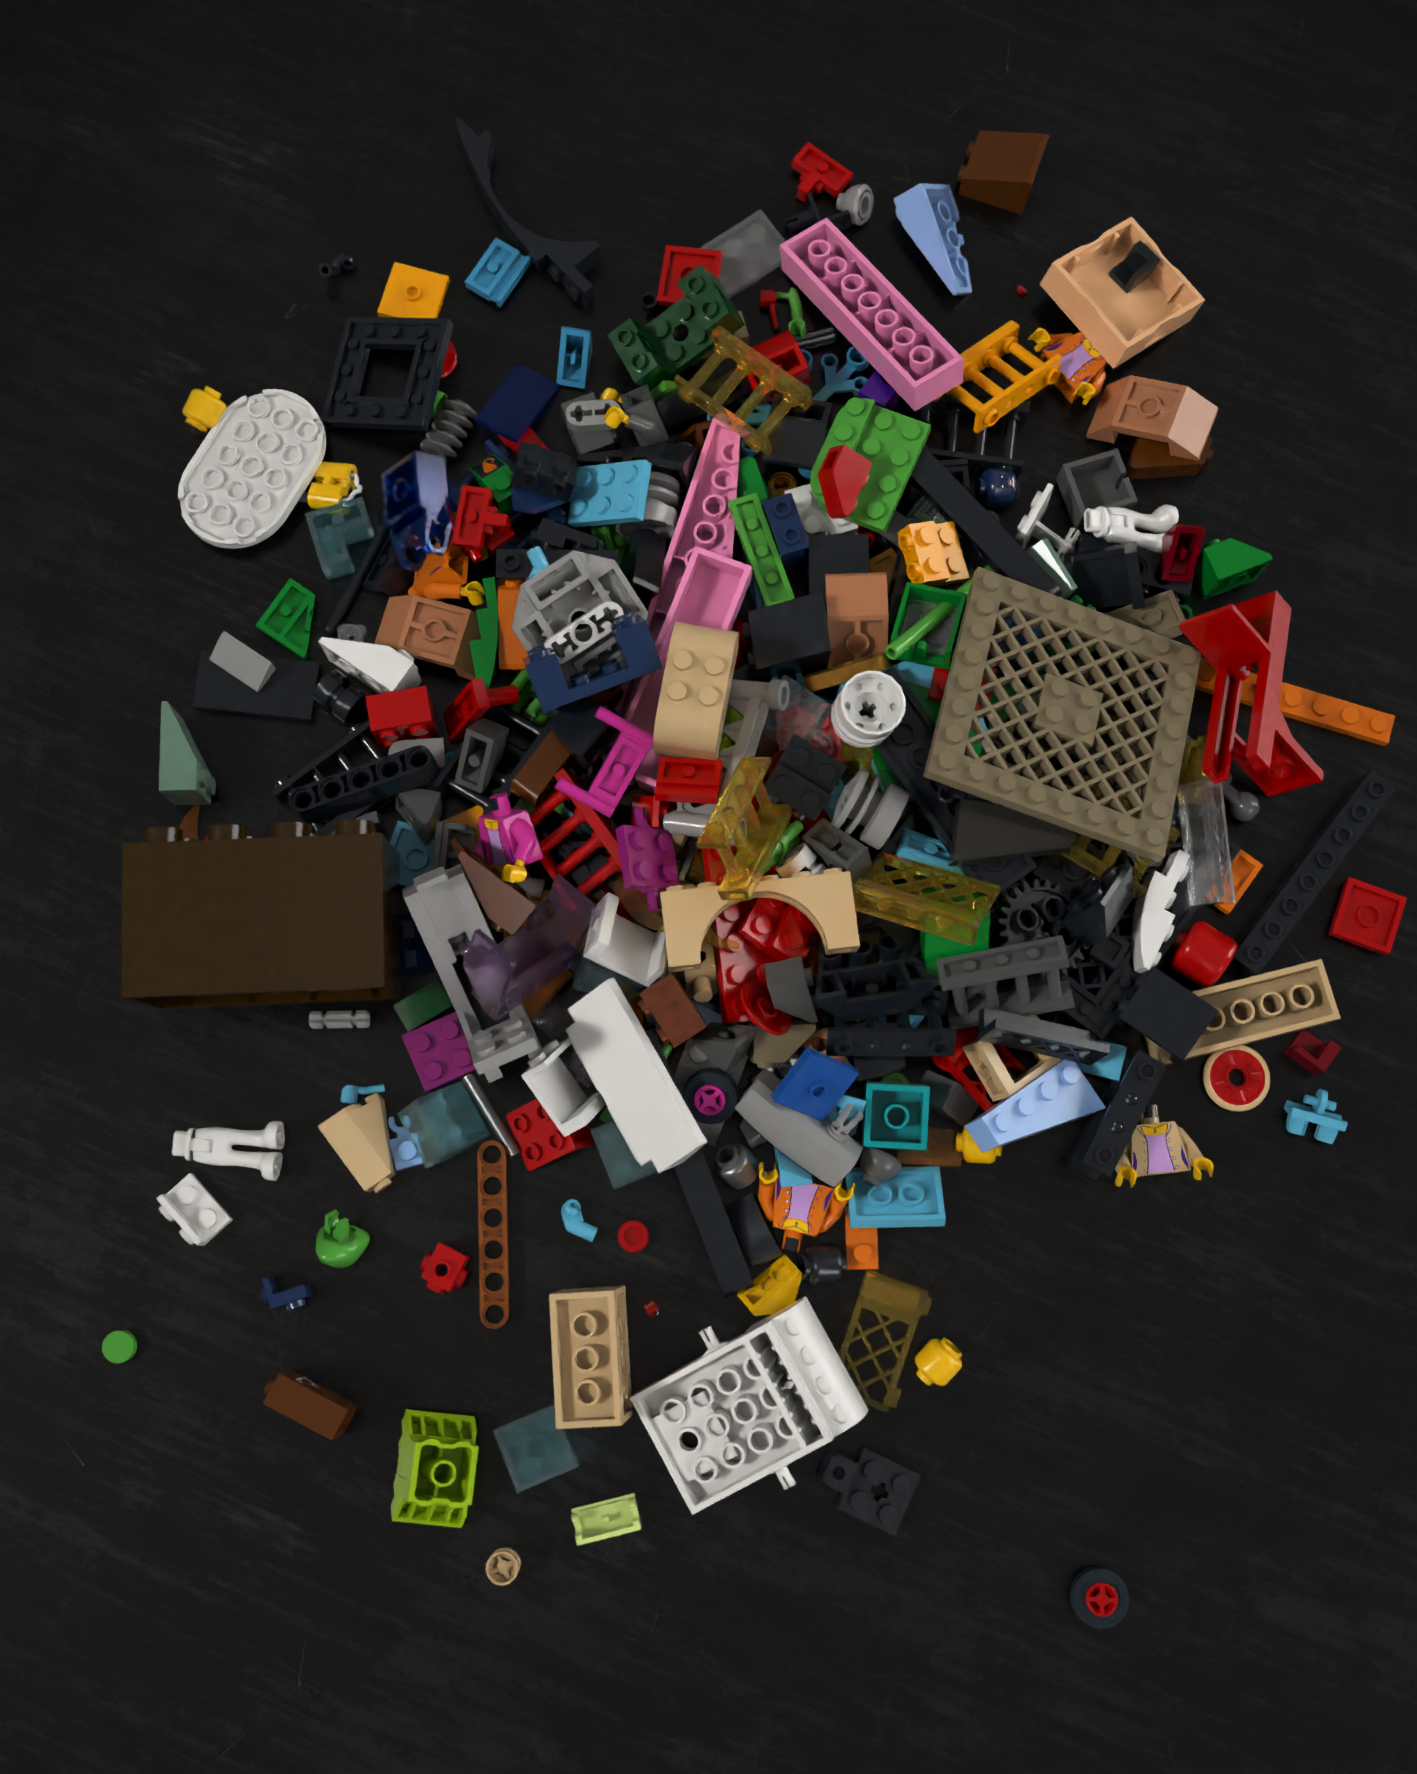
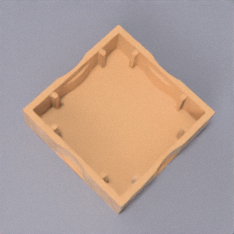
[1040,216,1205,369]

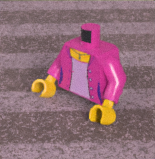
[460,793,543,883]

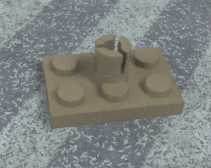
[1098,589,1185,658]

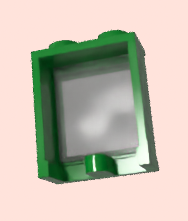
[890,582,967,670]

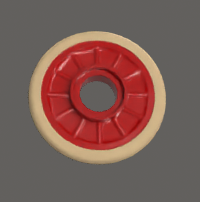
[1203,1045,1270,1112]

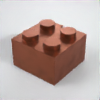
[638,972,707,1048]

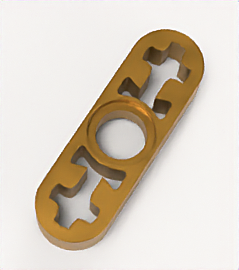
[802,651,891,692]

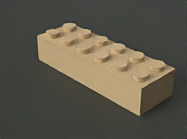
[1144,959,1340,1065]

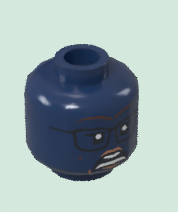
[974,468,1020,508]

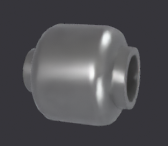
[713,1142,759,1189]

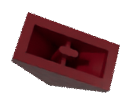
[1160,524,1206,583]

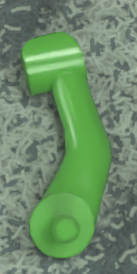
[776,287,807,339]

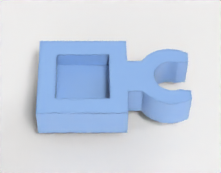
[388,1112,428,1171]

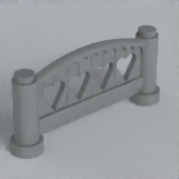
[663,679,790,846]

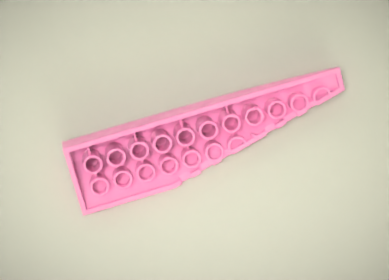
[605,418,741,754]

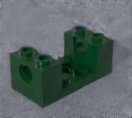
[608,264,745,391]

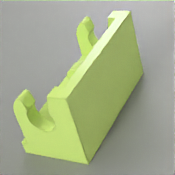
[571,1493,642,1546]

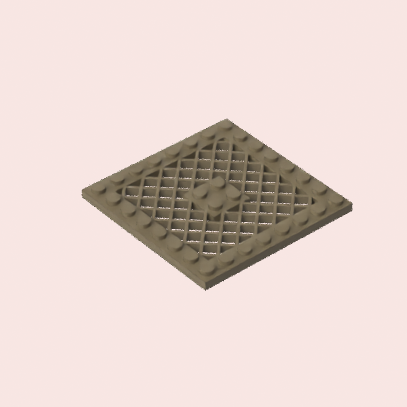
[923,566,1201,862]

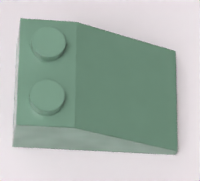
[159,701,216,805]

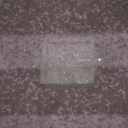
[762,674,833,749]

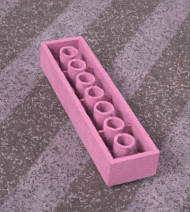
[779,217,964,411]

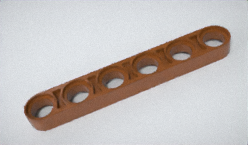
[477,1140,510,1329]

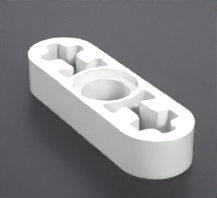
[544,601,624,664]

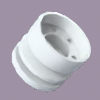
[831,670,906,748]

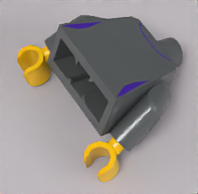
[600,384,669,446]

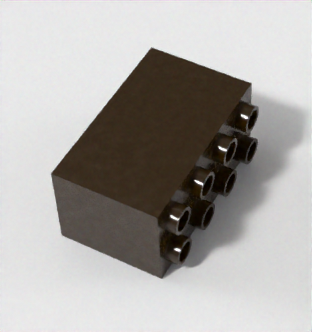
[122,819,402,1009]

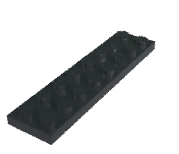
[859,666,1037,902]

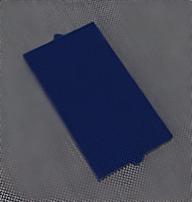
[475,364,559,443]

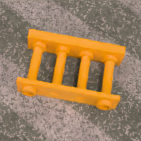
[934,320,1062,434]

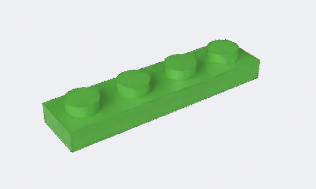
[728,492,795,607]

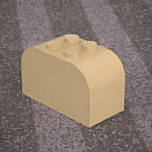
[653,622,739,760]

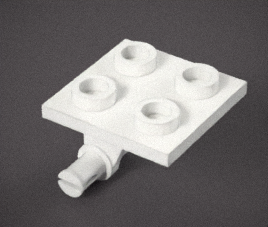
[1014,483,1081,564]

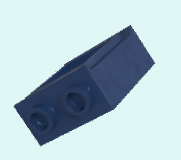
[762,493,810,578]

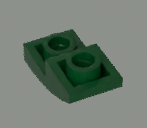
[393,978,453,1032]

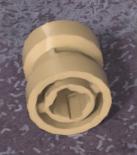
[486,1547,521,1586]

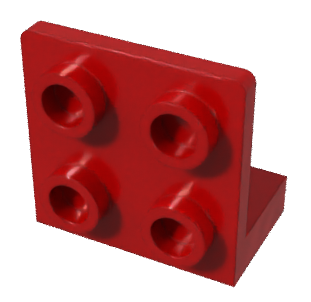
[506,1099,595,1171]

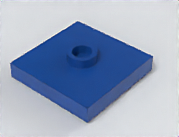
[771,1047,859,1121]

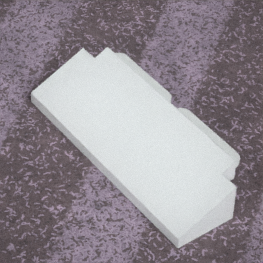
[565,977,707,1173]

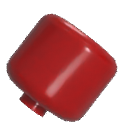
[1170,920,1237,989]

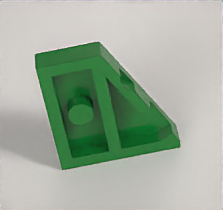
[256,578,316,660]

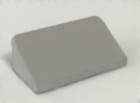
[209,631,276,692]

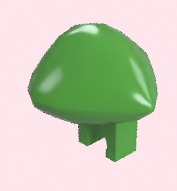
[316,1210,370,1269]

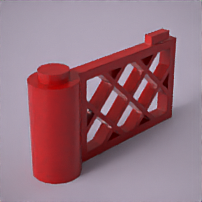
[930,1026,1027,1112]

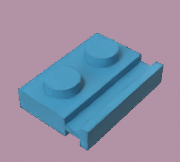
[465,238,531,307]

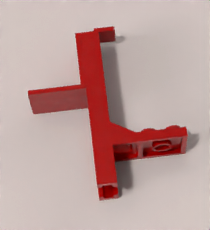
[1179,590,1324,797]

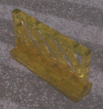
[853,852,1000,946]

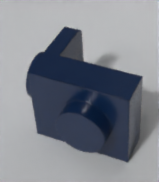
[260,1276,313,1311]

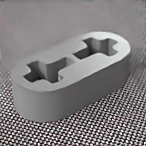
[565,399,620,432]

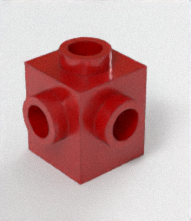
[420,1242,470,1295]

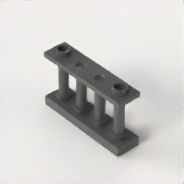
[936,935,1075,1030]

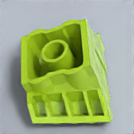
[391,1409,479,1528]

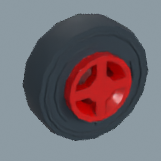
[1069,1566,1129,1629]

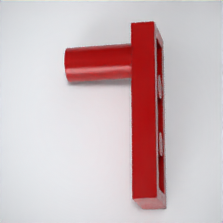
[443,678,519,742]

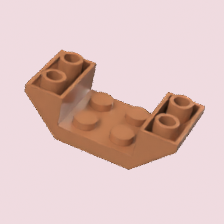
[1086,375,1218,461]
[825,572,889,688]
[374,594,481,680]

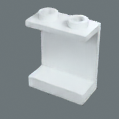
[583,892,668,987]
[521,1037,606,1137]

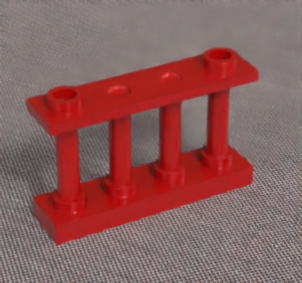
[529,768,622,914]

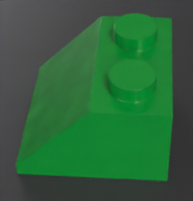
[1193,538,1273,600]

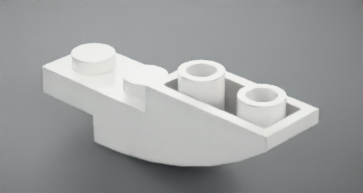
[1131,849,1190,973]

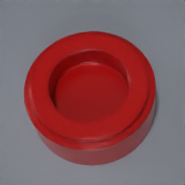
[617,1220,649,1252]

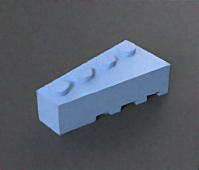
[965,1059,1106,1153]

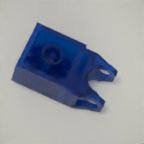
[381,450,451,571]

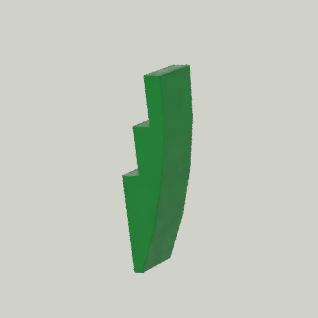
[469,577,499,688]

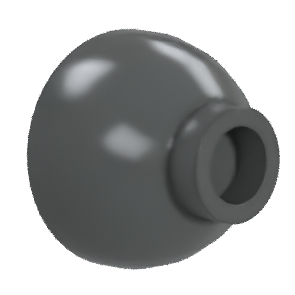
[860,1147,902,1188]

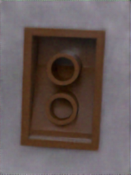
[451,837,536,935]

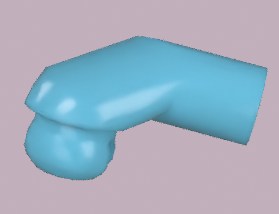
[526,546,549,580]
[561,1199,598,1242]

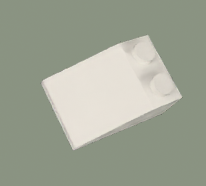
[318,637,422,694]

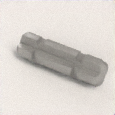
[309,1010,371,1029]

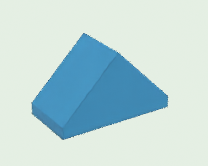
[556,326,593,389]

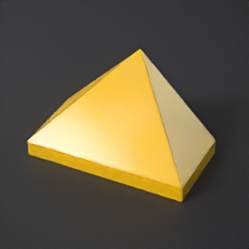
[737,1254,803,1316]

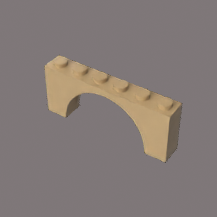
[660,868,860,973]

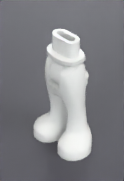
[1084,504,1179,553]
[172,1121,285,1181]

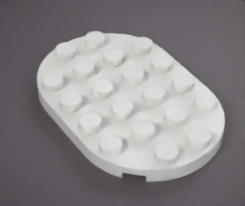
[178,389,326,549]

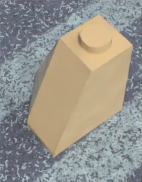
[317,1093,396,1193]

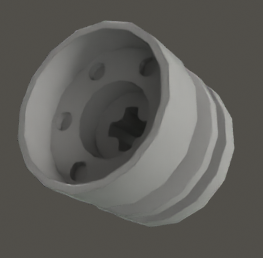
[616,471,679,540]
[831,767,909,850]

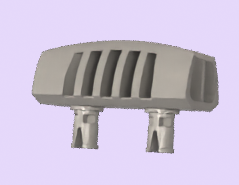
[734,1068,864,1187]

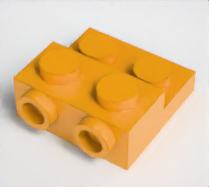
[897,521,970,587]

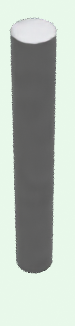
[462,1073,521,1158]

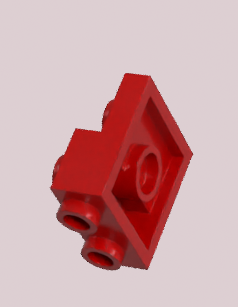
[737,898,818,961]

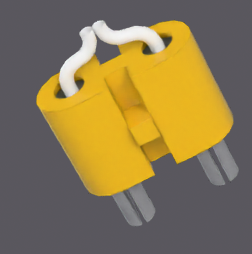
[298,461,363,512]

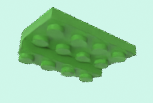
[810,397,931,534]

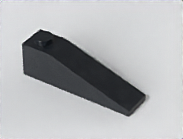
[576,442,700,491]

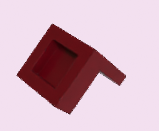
[1285,1029,1342,1075]

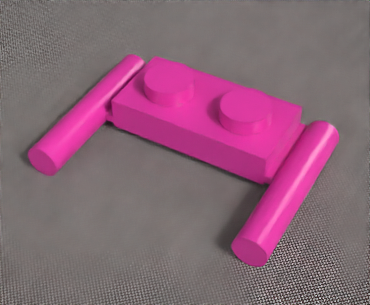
[554,705,653,818]

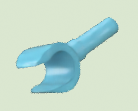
[341,1084,385,1104]

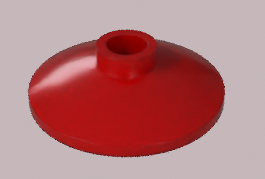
[740,982,792,1035]

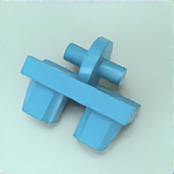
[1284,1089,1348,1144]

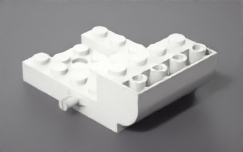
[630,1296,868,1515]

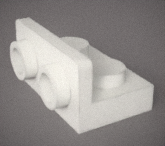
[156,1173,233,1246]

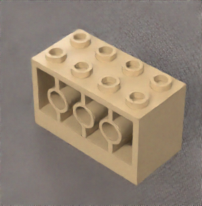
[549,1285,633,1429]

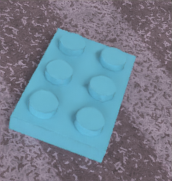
[567,459,652,527]
[845,1166,946,1228]

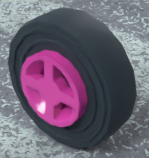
[682,1067,739,1125]

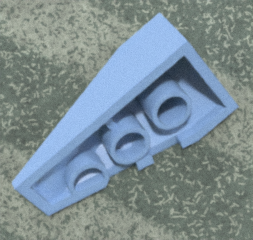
[894,183,972,295]

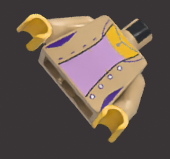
[1115,1105,1214,1188]

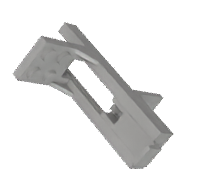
[402,864,542,1083]

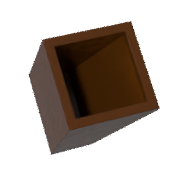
[956,131,1049,215]

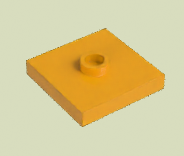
[377,262,450,318]

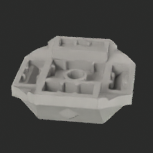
[511,550,648,682]

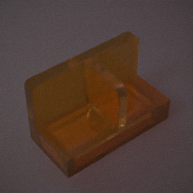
[895,1127,961,1168]

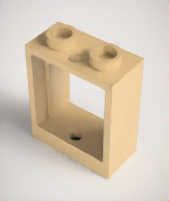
[962,1015,1061,1101]

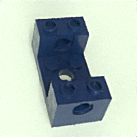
[522,612,663,713]

